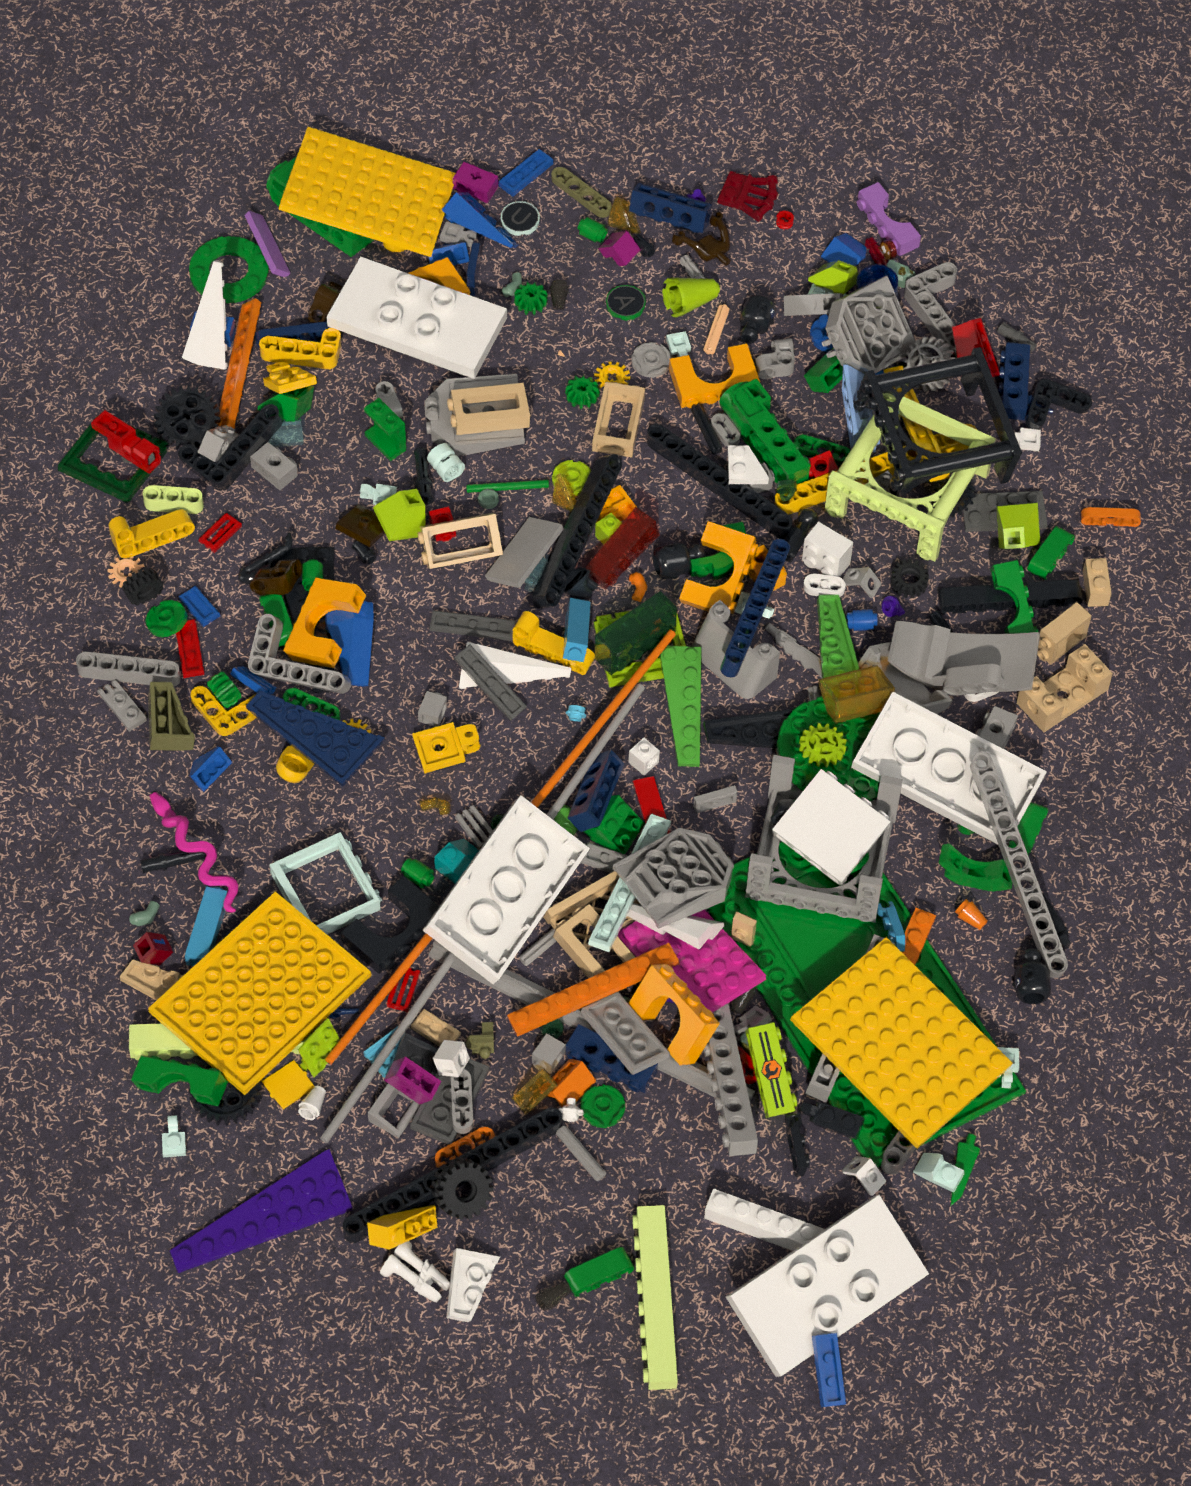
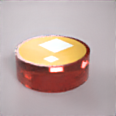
[880,240,897,261]

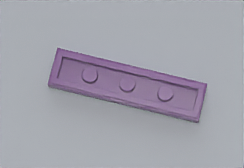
[245,211,290,277]

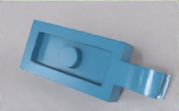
[877,901,905,952]

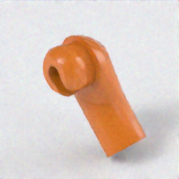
[629,572,648,602]

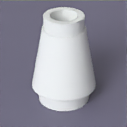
[298,1086,326,1120]

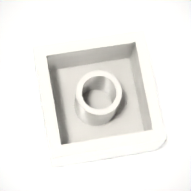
[802,522,853,577]

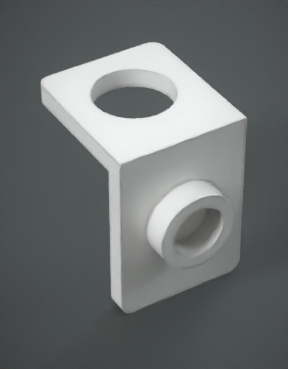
[842,1156,886,1196]

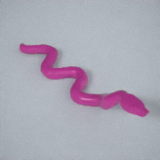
[149,792,239,913]

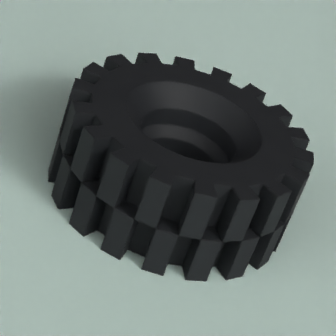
[431,1158,493,1220]

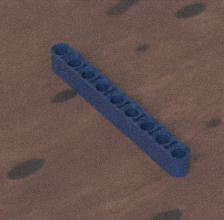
[720,539,790,678]

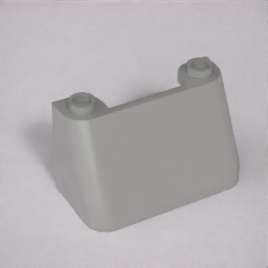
[692,600,780,699]
[858,642,952,714]

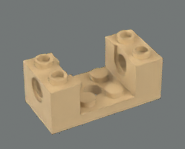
[1017,644,1113,732]

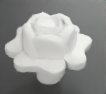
[558,1098,584,1122]

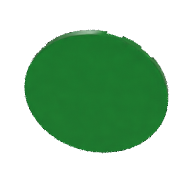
[777,696,882,801]

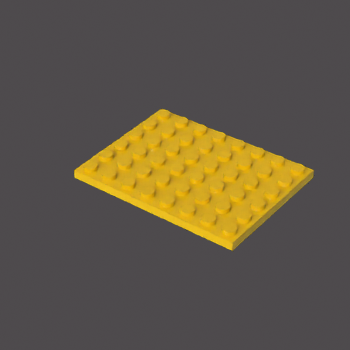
[278,127,456,257]
[148,891,371,1095]
[790,937,1013,1149]

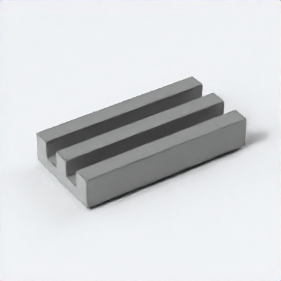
[693,785,737,813]
[455,805,493,850]

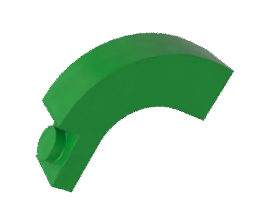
[690,522,746,580]
[938,843,1013,891]

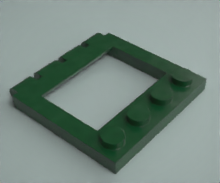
[57,416,168,503]

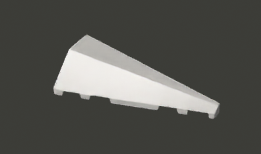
[182,260,228,369]
[459,642,571,689]
[627,903,724,949]

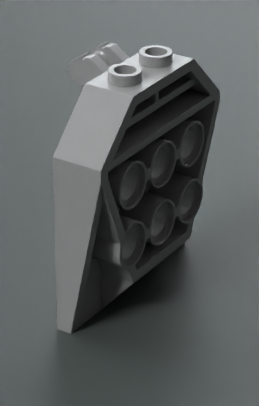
[821,276,916,374]
[424,374,525,456]
[613,828,734,929]

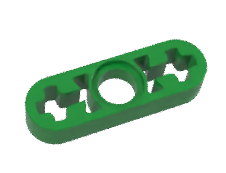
[794,435,850,466]
[283,688,340,720]

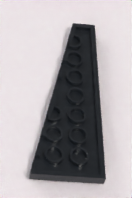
[272,547,334,693]
[703,698,870,749]

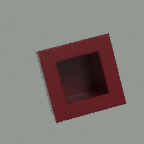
[133,932,173,966]

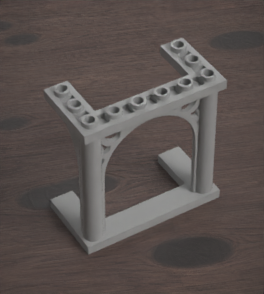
[745,755,903,922]

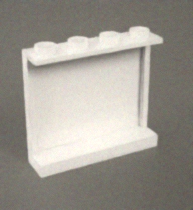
[772,769,890,886]

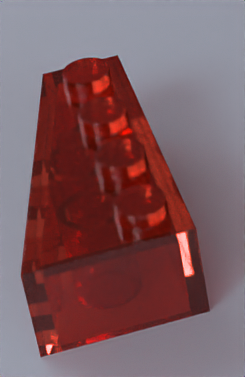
[585,507,660,590]

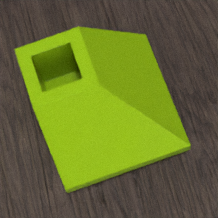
[808,260,860,295]
[373,489,426,541]
[996,503,1040,549]

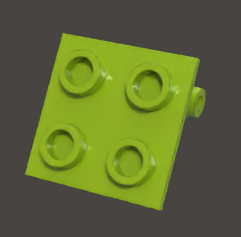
[298,1018,340,1077]

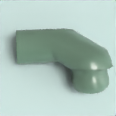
[502,273,522,297]
[129,901,160,926]

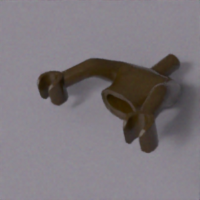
[672,212,731,266]

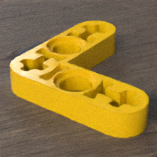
[191,686,257,736]

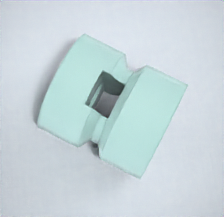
[427,443,465,482]

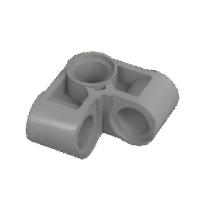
[755,338,795,379]

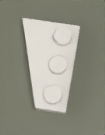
[446,1248,500,1322]

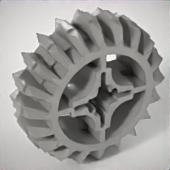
[903,337,954,391]

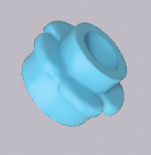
[566,705,586,722]

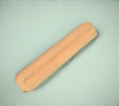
[703,304,730,354]

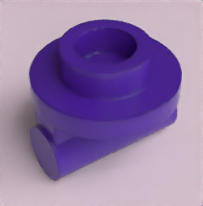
[686,189,706,202]
[882,596,905,617]

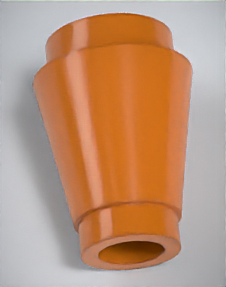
[955,899,988,931]

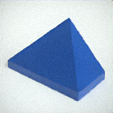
[428,242,469,265]
[189,746,232,792]

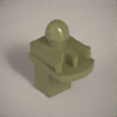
[466,1022,494,1059]

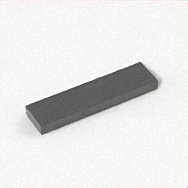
[430,610,516,641]
[454,644,527,721]

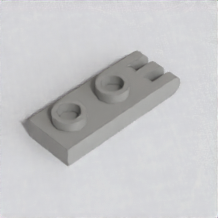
[97,680,147,732]

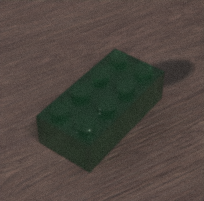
[595,591,677,675]

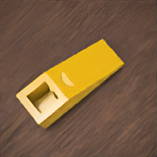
[367,1205,437,1250]

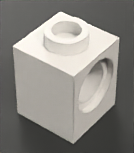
[629,738,660,775]
[433,1040,470,1077]

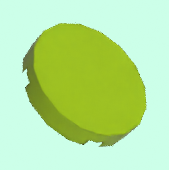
[552,460,591,496]

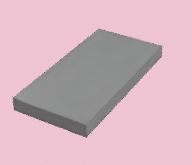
[485,517,564,588]
[581,992,670,1075]

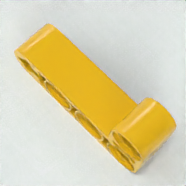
[259,328,341,369]
[109,509,195,558]
[513,611,596,675]

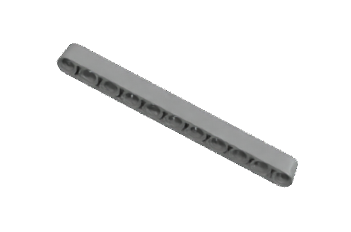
[970,751,1068,978]

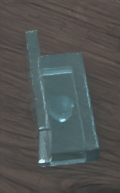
[261,417,304,447]

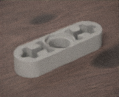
[451,1069,473,1134]

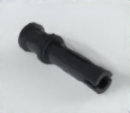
[414,447,434,505]

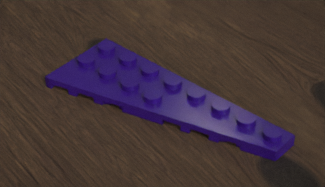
[170,1149,353,1273]

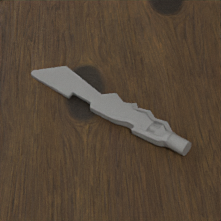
[765,623,822,678]

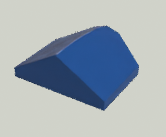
[821,233,867,266]

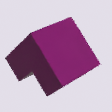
[598,231,640,266]

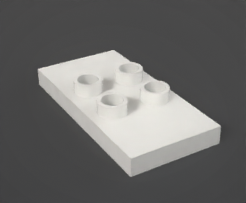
[327,257,507,379]
[851,692,1047,845]
[423,795,590,984]
[726,1195,929,1377]

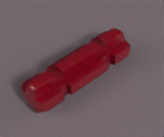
[865,237,888,271]

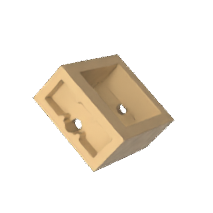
[1037,602,1092,665]

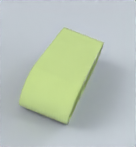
[143,485,204,514]

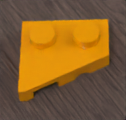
[596,485,642,523]

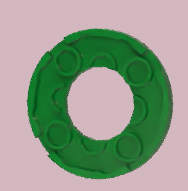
[189,236,269,303]

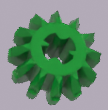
[514,281,547,315]
[565,375,600,409]
[207,672,242,708]

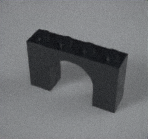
[341,876,439,974]

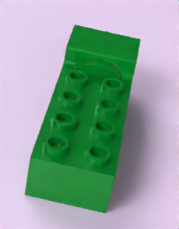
[266,156,374,257]
[719,379,811,490]

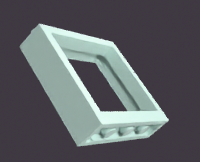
[270,832,382,934]

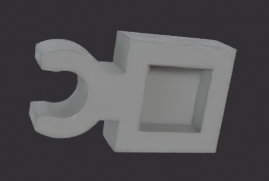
[440,221,477,247]

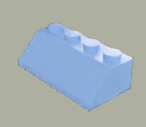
[841,365,880,452]

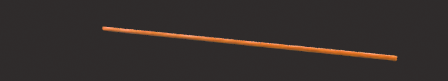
[325,630,676,1065]

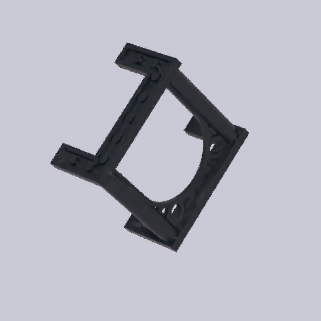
[853,347,1022,498]

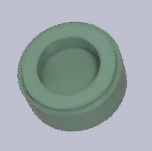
[478,489,499,509]

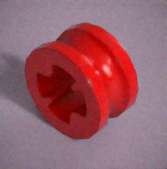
[776,211,794,229]

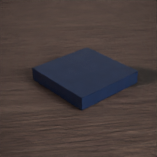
[467,243,480,297]

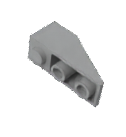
[784,293,843,316]

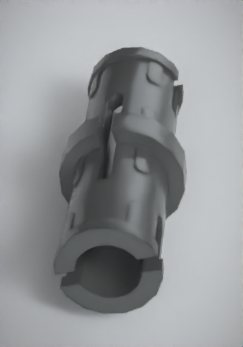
[997,322,1037,353]

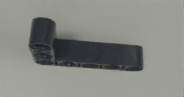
[178,404,283,490]

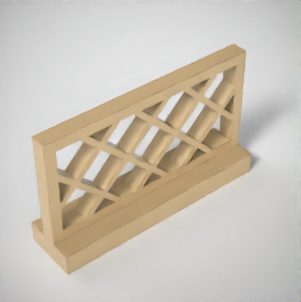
[543,871,641,950]

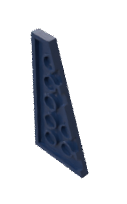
[246,691,385,787]

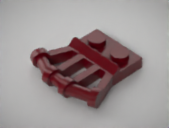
[717,171,778,222]

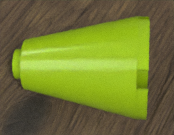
[662,277,720,317]

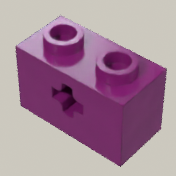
[453,162,498,204]
[384,1057,441,1105]

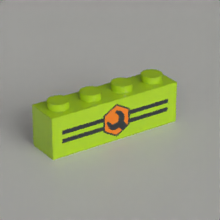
[745,1023,797,1118]

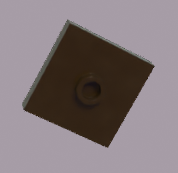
[335,504,385,547]

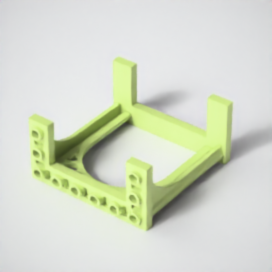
[825,393,996,562]

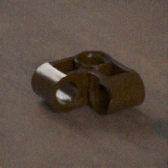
[308,282,343,323]
[250,559,302,595]

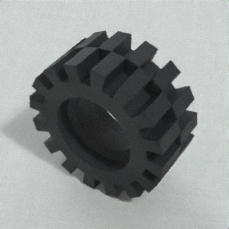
[890,559,929,598]
[122,568,164,605]

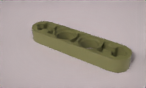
[551,167,612,218]

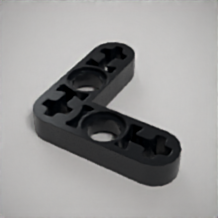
[1025,379,1092,430]

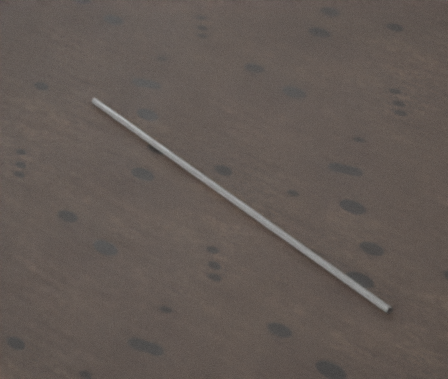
[320,684,645,1143]

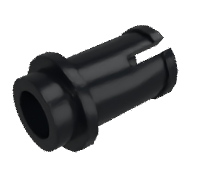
[633,234,655,258]
[352,540,377,565]

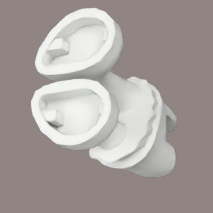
[380,1241,450,1303]

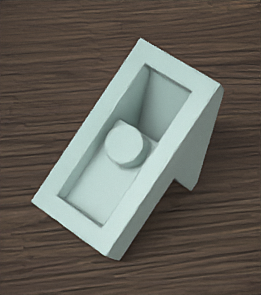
[913,1153,965,1193]

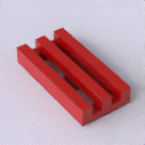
[199,513,242,553]
[386,965,420,1012]

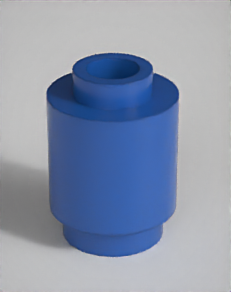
[847,609,877,631]

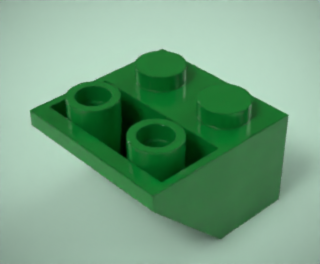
[257,386,314,422]
[583,795,645,855]

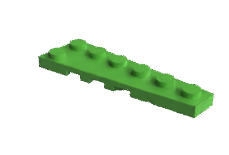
[817,595,866,698]
[660,646,701,767]

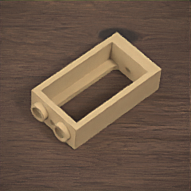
[592,382,645,457]
[447,383,530,435]
[417,513,503,569]
[553,904,635,978]

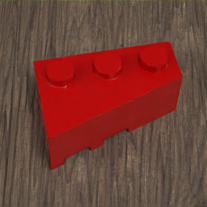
[952,318,1000,378]

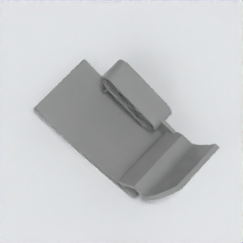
[888,621,1040,695]

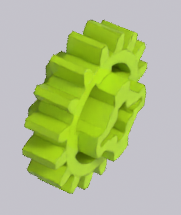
[799,723,846,767]

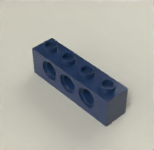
[629,183,712,233]
[998,342,1030,421]
[568,749,624,832]
[565,1024,658,1093]

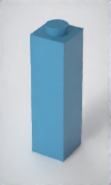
[563,598,591,662]
[185,887,228,966]

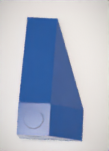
[442,192,518,248]
[325,601,374,686]

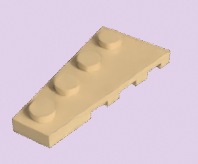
[120,960,183,1000]

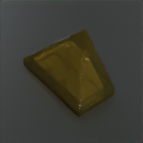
[608,197,641,234]
[552,473,577,512]
[512,1068,558,1115]

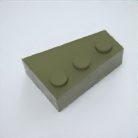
[148,682,195,751]

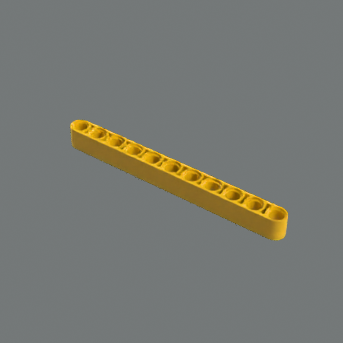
[774,424,977,515]

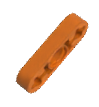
[1081,507,1141,527]
[435,1127,495,1168]

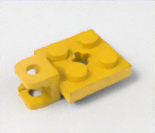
[263,362,317,394]
[412,722,480,774]

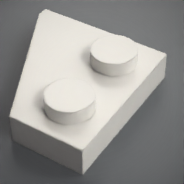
[728,445,769,484]

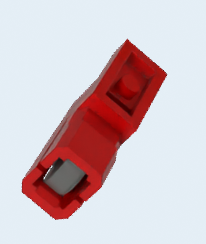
[91,410,161,474]

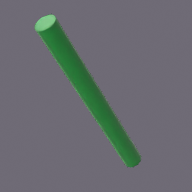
[466,480,549,493]

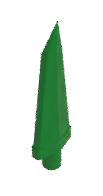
[950,1134,980,1207]

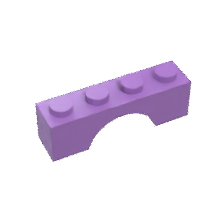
[857,182,921,256]

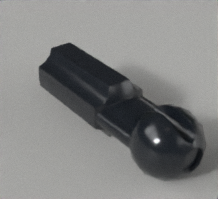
[785,509,818,562]

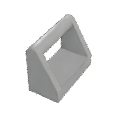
[368,1084,421,1138]

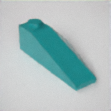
[434,839,479,884]

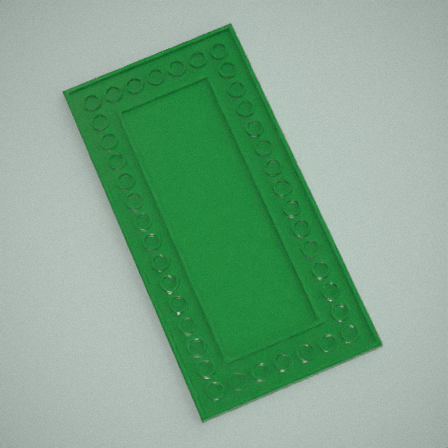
[707,842,1026,1168]

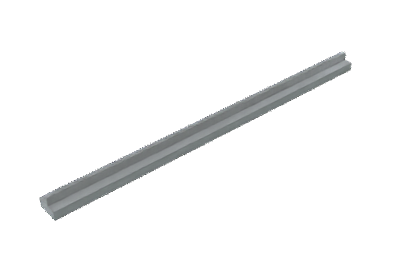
[429,940,755,1101]

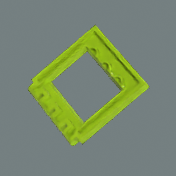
[594,604,686,687]

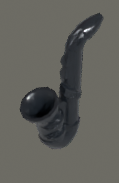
[238,532,293,584]

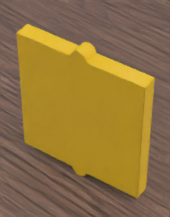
[262,1060,314,1109]

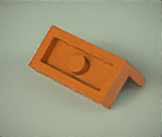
[540,1059,596,1107]

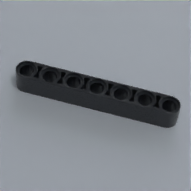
[938,579,1083,615]

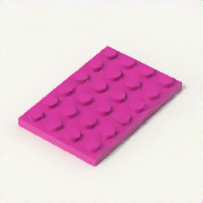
[617,910,766,1013]

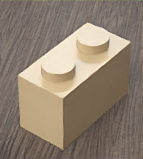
[1083,558,1111,607]

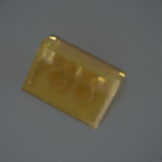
[818,665,895,723]

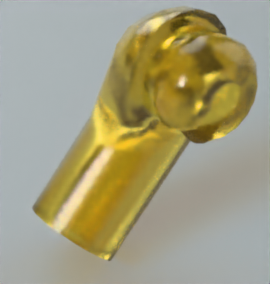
[419,797,451,815]

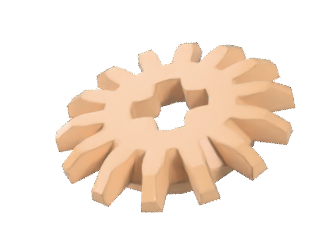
[107,556,145,588]

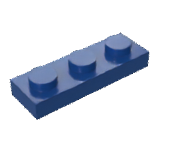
[499,149,553,197]
[812,1333,846,1407]

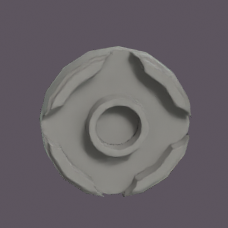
[631,342,671,378]

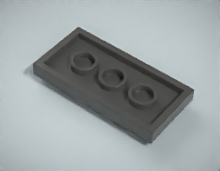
[962,491,1048,532]
[410,1059,490,1145]

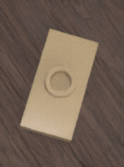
[731,912,757,947]
[411,1009,461,1047]

